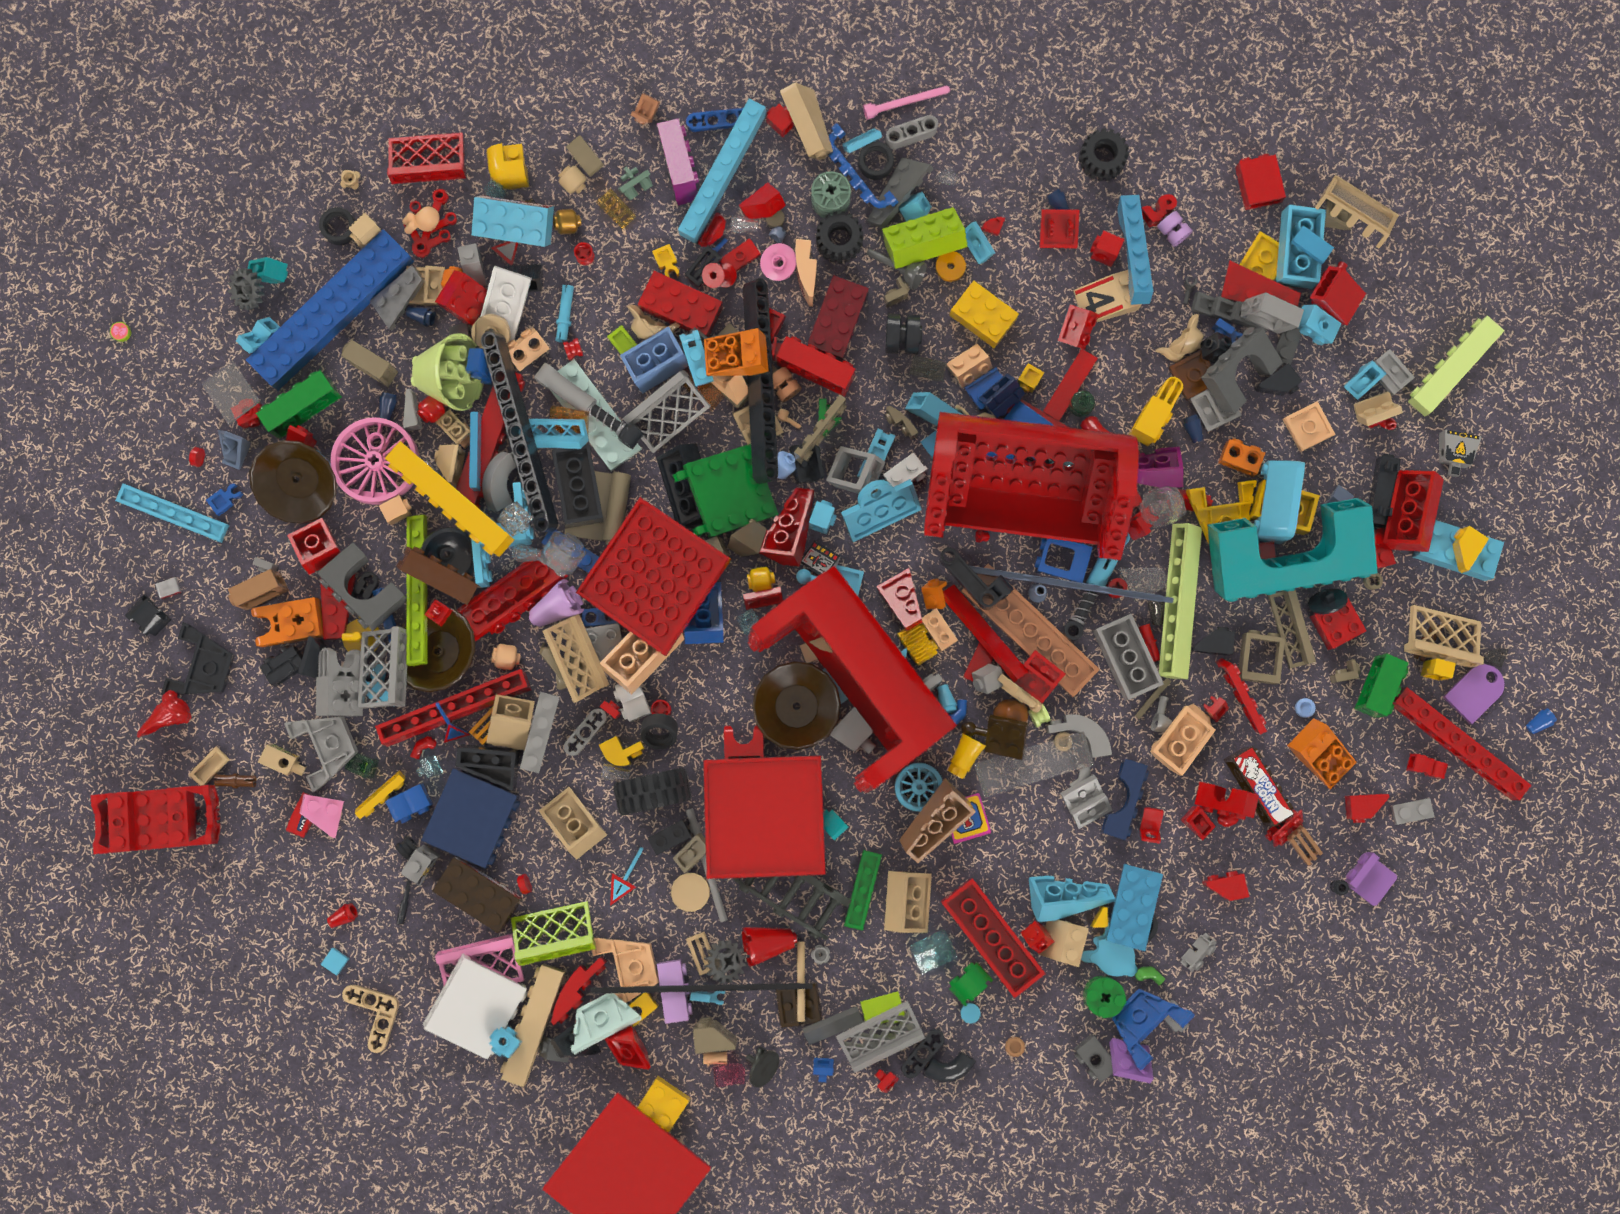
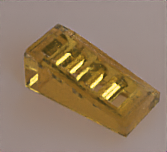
[596,188,636,230]

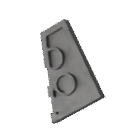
[370,266,425,331]

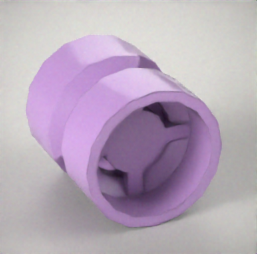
[1157,211,1193,247]

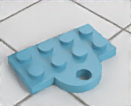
[841,479,922,542]

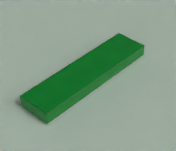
[844,850,882,931]

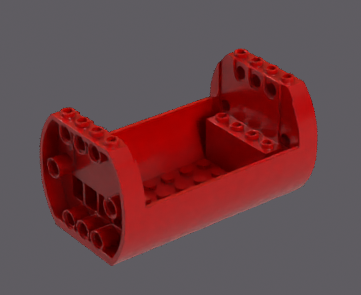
[924,412,1139,561]
[747,566,957,794]

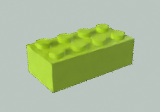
[882,207,967,269]

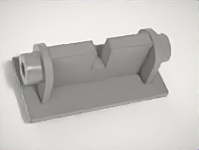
[1180,933,1217,973]

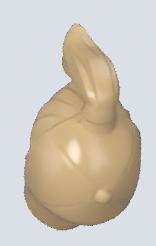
[628,305,680,340]
[1156,314,1204,362]

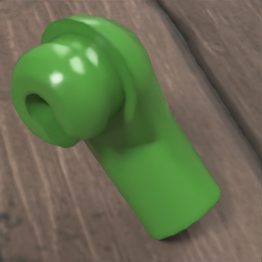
[1135,966,1165,985]

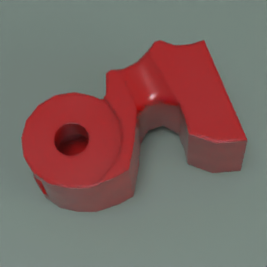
[1141,194,1177,228]
[1406,754,1448,780]

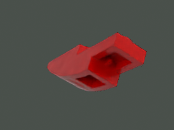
[551,956,607,1025]

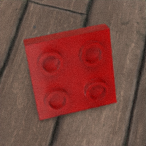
[1039,209,1080,248]

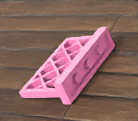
[435,933,525,985]

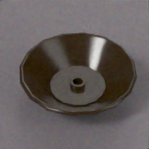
[249,440,337,524]
[401,607,476,692]
[752,661,841,750]

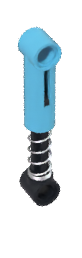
[1062,533,1130,641]

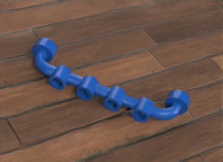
[829,123,898,209]

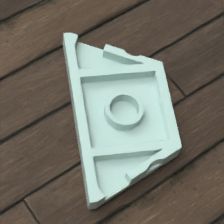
[571,993,642,1054]

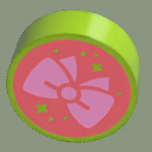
[110,322,131,342]

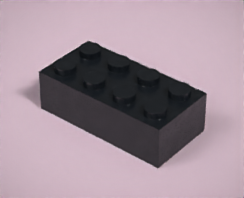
[552,444,603,529]

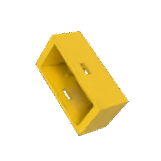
[1421,658,1456,681]
[628,993,659,1027]

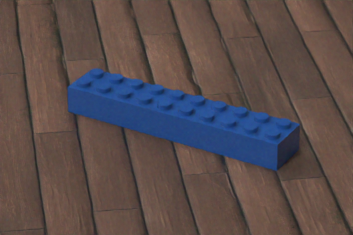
[246,229,414,391]

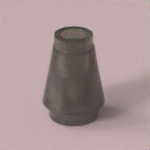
[1147,600,1165,625]

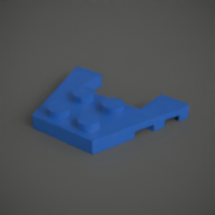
[1112,989,1195,1071]

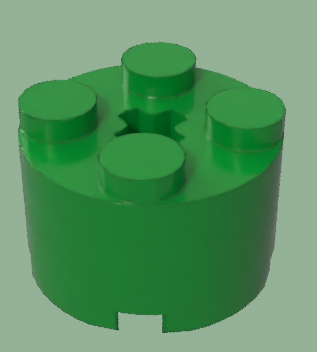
[949,962,993,1007]
[1083,976,1126,1018]

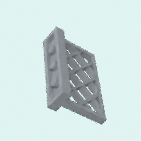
[623,370,711,453]
[358,626,407,709]
[836,1001,925,1073]

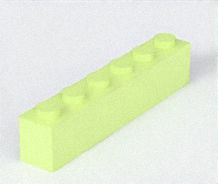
[1408,316,1505,416]

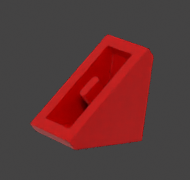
[1180,806,1216,840]

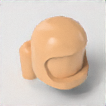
[403,206,440,234]

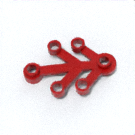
[403,189,458,258]

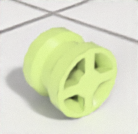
[1028,704,1051,728]

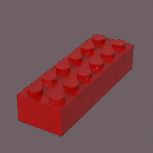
[940,878,1045,998]

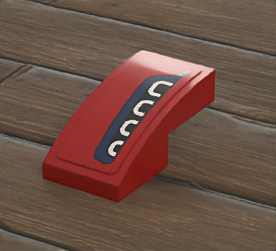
[286,792,312,838]

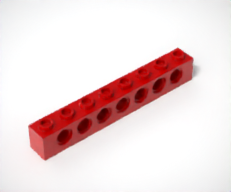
[1393,687,1531,800]

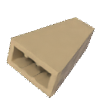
[780,82,833,160]

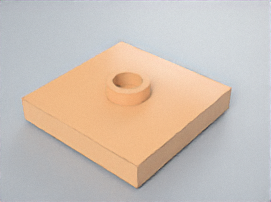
[1282,401,1335,452]

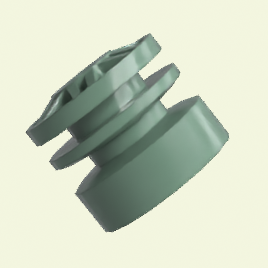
[811,171,851,218]

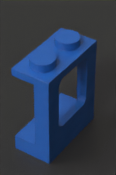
[1034,538,1093,583]

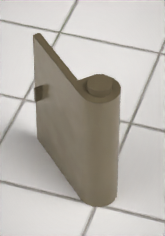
[564,471,631,545]

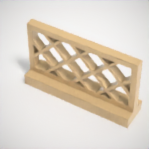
[1404,605,1484,668]
[543,614,610,703]

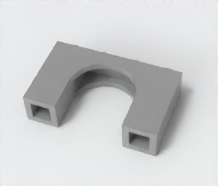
[520,692,559,773]

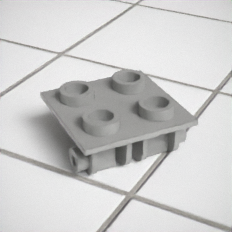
[586,623,622,662]

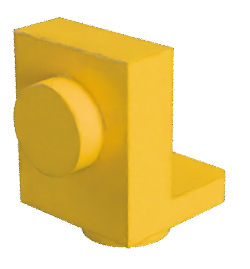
[1017,363,1044,393]

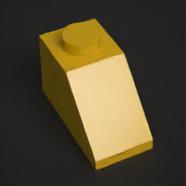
[1452,526,1489,573]

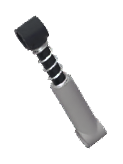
[533,363,644,450]

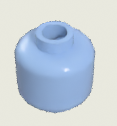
[777,451,796,479]

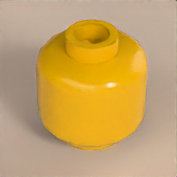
[747,567,775,592]

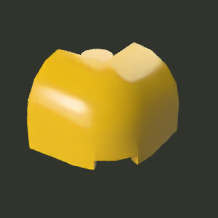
[486,143,529,189]

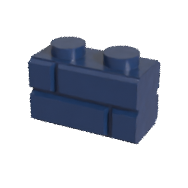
[979,373,1025,419]

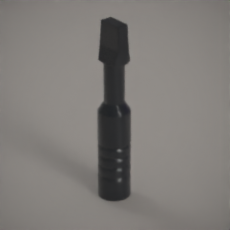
[396,880,411,925]

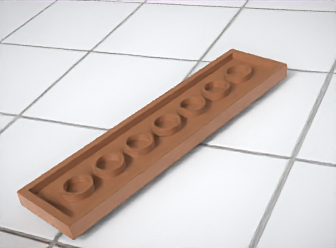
[961,564,1100,698]

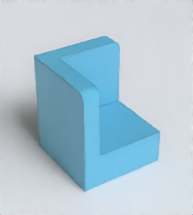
[899,192,932,222]

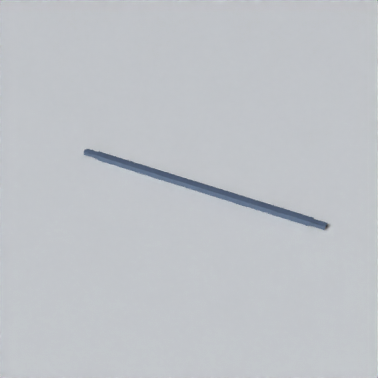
[969,566,1173,603]

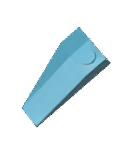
[1029,876,1115,922]

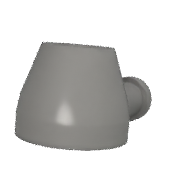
[1151,696,1172,732]

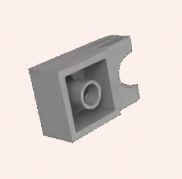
[316,648,363,717]

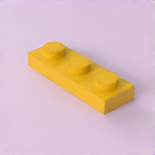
[355,770,405,819]

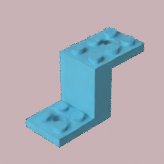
[471,482,534,588]

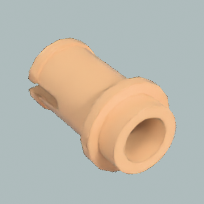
[703,1051,727,1066]

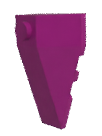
[1137,447,1183,489]

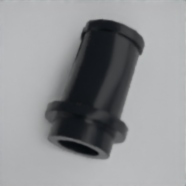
[1330,880,1349,896]

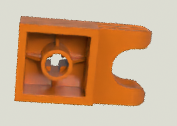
[251,597,323,647]

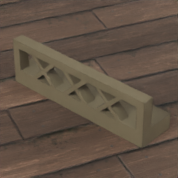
[1268,590,1316,669]

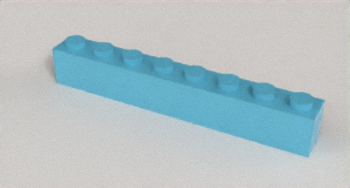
[678,98,767,244]

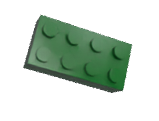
[256,370,342,439]

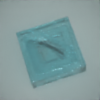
[736,608,760,635]

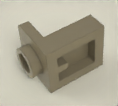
[884,277,910,307]
[1330,659,1360,683]

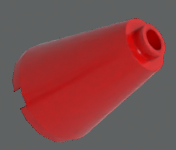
[742,927,797,967]

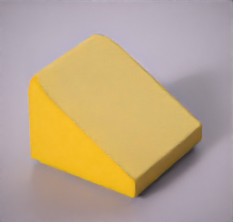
[1091,906,1108,928]

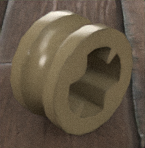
[1363,573,1383,590]

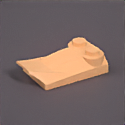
[1150,704,1216,776]

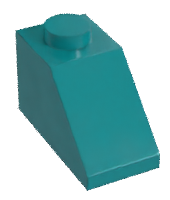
[248,257,288,284]
[823,809,848,840]

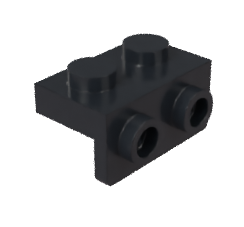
[789,445,825,484]

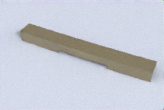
[1135,678,1171,719]

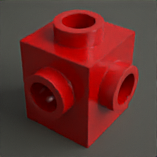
[231,399,262,429]

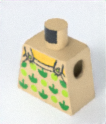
[258,743,307,776]

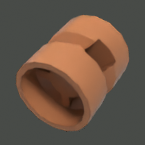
[773,367,802,403]

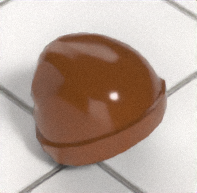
[993,699,1028,722]

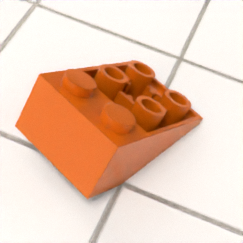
[704,328,769,376]
[1287,718,1357,790]

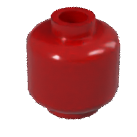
[417,395,446,423]

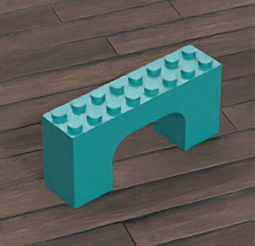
[1207,498,1377,602]

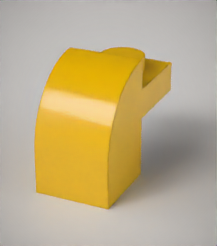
[599,736,646,766]

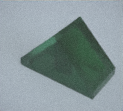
[345,753,379,778]

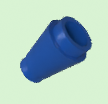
[1525,708,1557,735]

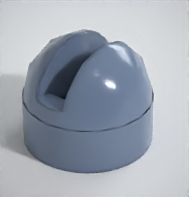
[769,226,786,243]

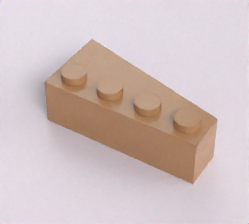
[899,778,976,863]

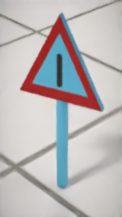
[610,847,643,906]

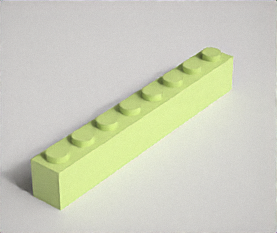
[1159,523,1202,679]

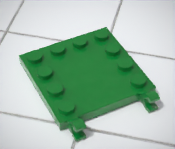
[673,444,779,538]

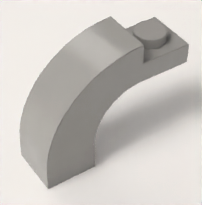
[482,450,526,512]
[1046,714,1112,758]

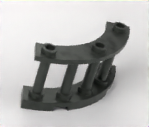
[734,875,852,941]

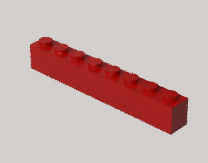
[456,372,525,509]
[375,669,532,747]

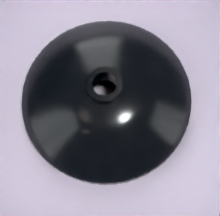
[421,527,474,575]

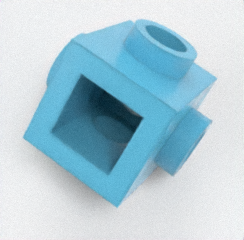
[489,1026,522,1058]

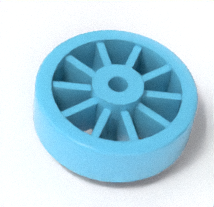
[894,763,943,812]

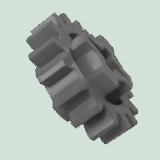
[228,268,265,310]
[704,940,747,983]

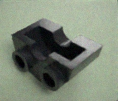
[125,594,172,636]

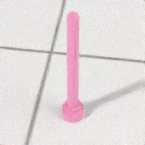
[863,86,950,120]

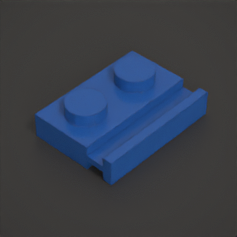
[964,367,1003,411]

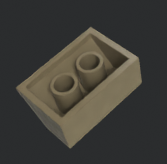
[693,1017,738,1054]

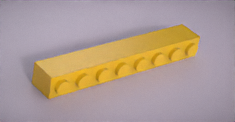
[385,441,515,557]

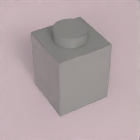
[972,664,1003,694]

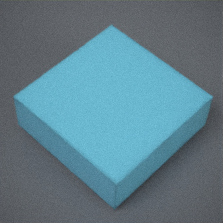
[321,948,349,976]

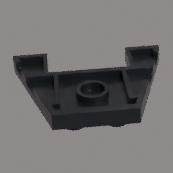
[161,622,235,695]

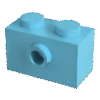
[1298,304,1342,345]
[809,500,837,535]

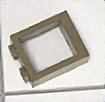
[341,340,398,387]
[1239,630,1285,685]

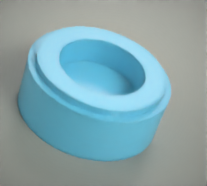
[960,1003,980,1023]

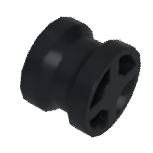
[395,835,419,860]

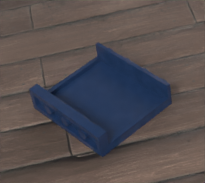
[421,768,521,868]

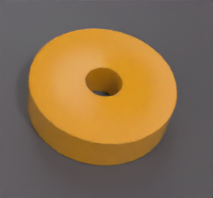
[936,251,966,282]

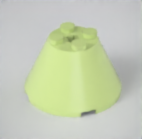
[411,333,483,411]

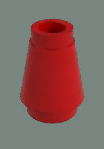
[327,903,358,928]

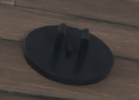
[1308,589,1348,614]

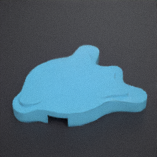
[1081,922,1137,977]

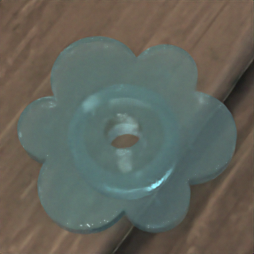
[484,180,505,198]

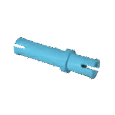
[555,285,574,343]

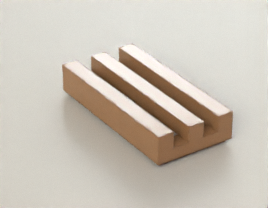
[1287,825,1323,866]

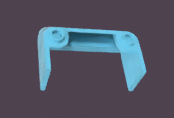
[1253,461,1305,545]

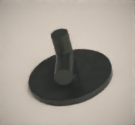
[745,1046,779,1088]

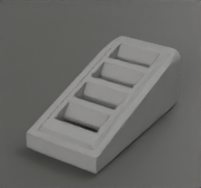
[403,389,422,432]

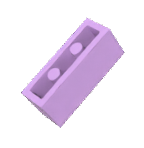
[657,959,693,1024]

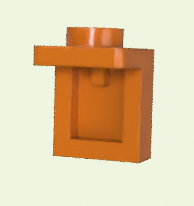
[921,579,947,609]

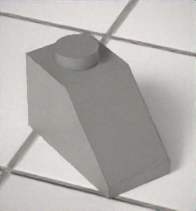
[457,243,487,286]

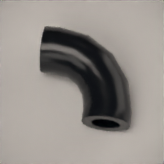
[923,1051,976,1083]

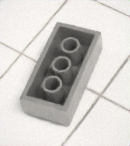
[1093,614,1164,701]

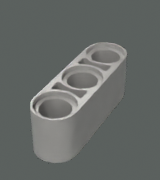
[885,115,938,150]

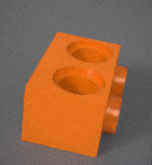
[1218,438,1265,477]

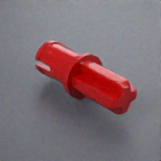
[1138,624,1160,662]

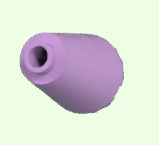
[529,579,584,627]

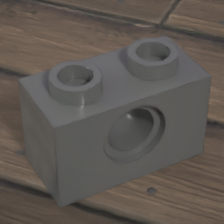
[1074,1034,1113,1083]

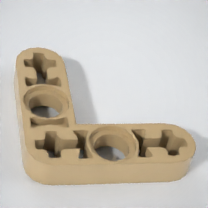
[342,985,399,1053]

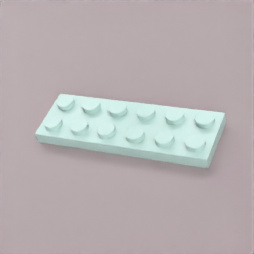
[550,359,642,472]

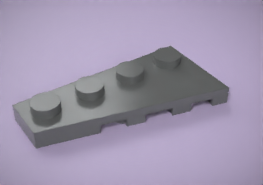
[867,157,934,229]

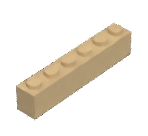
[500,964,566,1087]

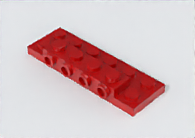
[456,546,568,641]

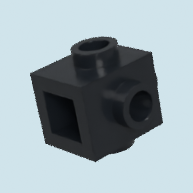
[1201,332,1232,364]

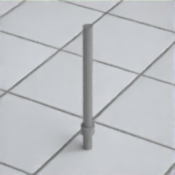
[686,808,728,922]

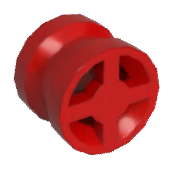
[563,338,583,360]
[1106,578,1128,599]

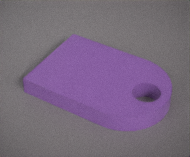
[1443,665,1504,724]

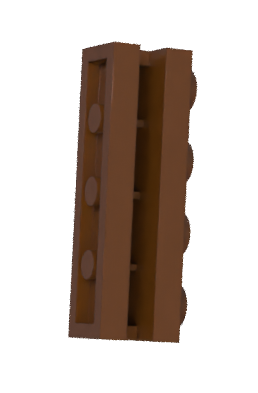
[396,546,478,605]

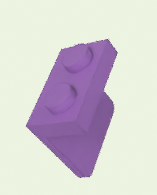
[1345,852,1397,906]

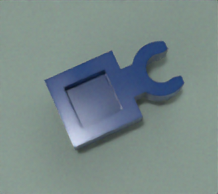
[206,483,243,516]

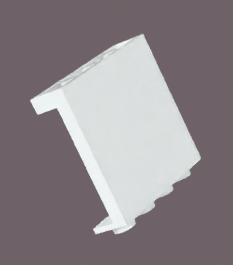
[423,954,527,1060]

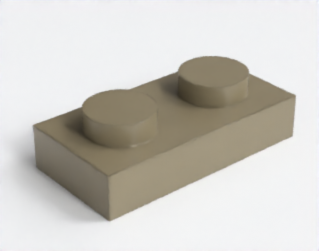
[673,833,706,873]

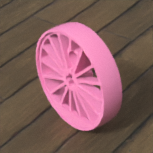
[331,418,420,505]

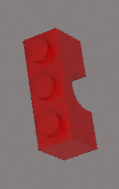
[1194,782,1259,820]

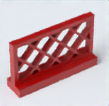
[387,133,466,184]

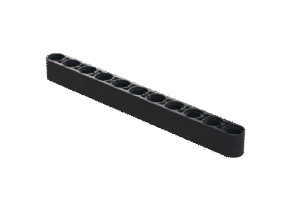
[743,278,778,484]
[481,331,558,532]

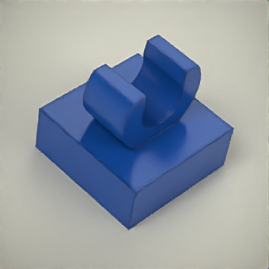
[813,1058,834,1082]

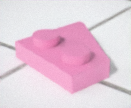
[300,794,344,838]

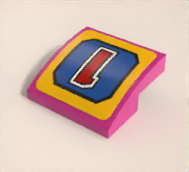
[951,793,991,844]

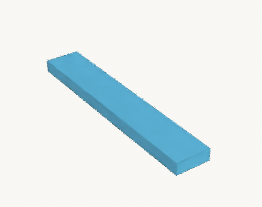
[115,484,229,543]

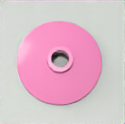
[760,243,796,281]

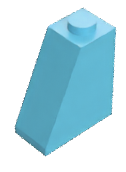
[905,392,961,426]

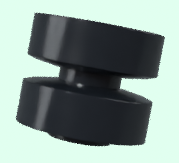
[885,313,922,355]

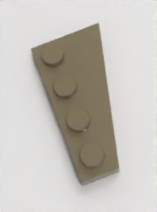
[794,395,847,464]

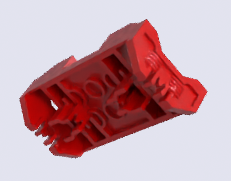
[91,785,221,854]

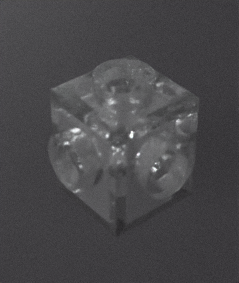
[497,501,533,537]

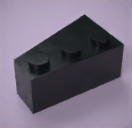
[456,744,520,791]

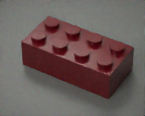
[807,275,869,362]

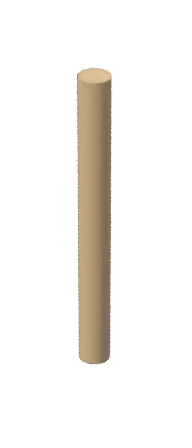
[797,942,805,1022]

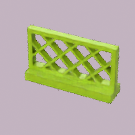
[511,901,596,966]

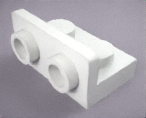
[883,452,928,487]

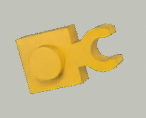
[652,244,679,278]

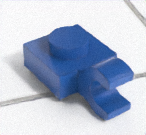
[1212,318,1243,343]

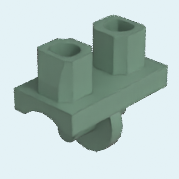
[618,166,653,200]

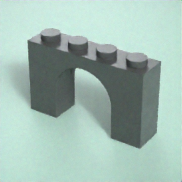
[1201,327,1283,414]
[317,542,406,631]

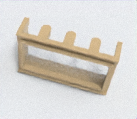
[1315,175,1399,248]

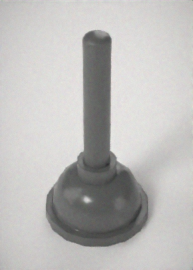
[867,249,927,291]

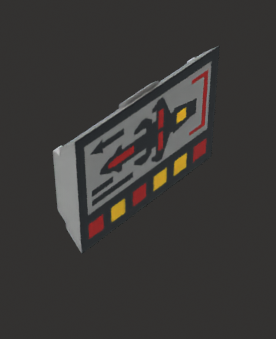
[801,540,840,575]

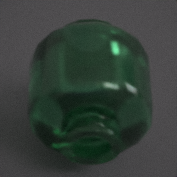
[1069,390,1095,417]

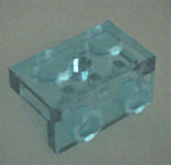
[910,930,958,974]

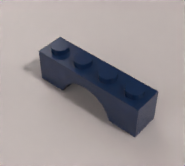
[1100,758,1149,840]

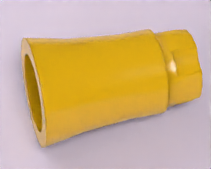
[947,733,986,779]

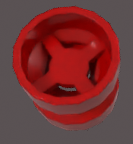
[574,242,595,266]
[651,700,672,716]

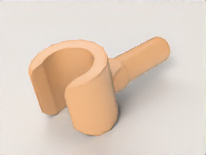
[777,409,801,429]

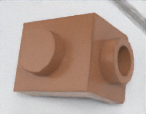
[631,93,660,125]

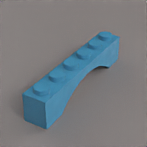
[1117,195,1153,305]

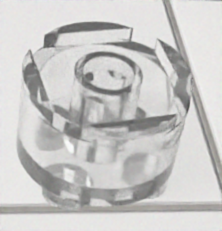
[1139,486,1186,528]
[539,531,586,577]

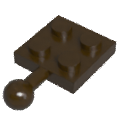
[961,715,1028,760]

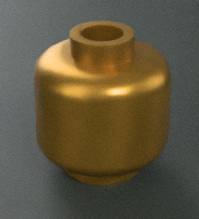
[553,209,581,235]

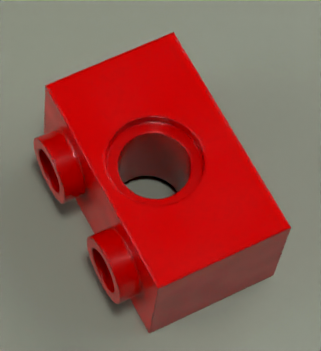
[1090,230,1125,267]

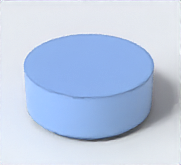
[1295,698,1316,718]

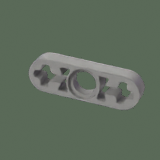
[564,709,607,756]

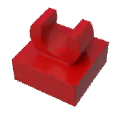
[425,599,453,626]
[1203,696,1229,723]
[875,1069,900,1094]

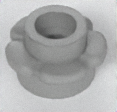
[811,945,830,964]

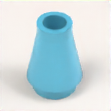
[937,685,957,714]

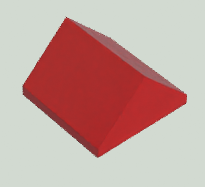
[605,1025,651,1070]

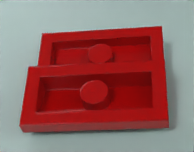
[1015,650,1066,704]

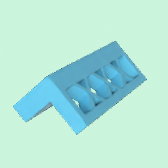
[518,419,589,449]

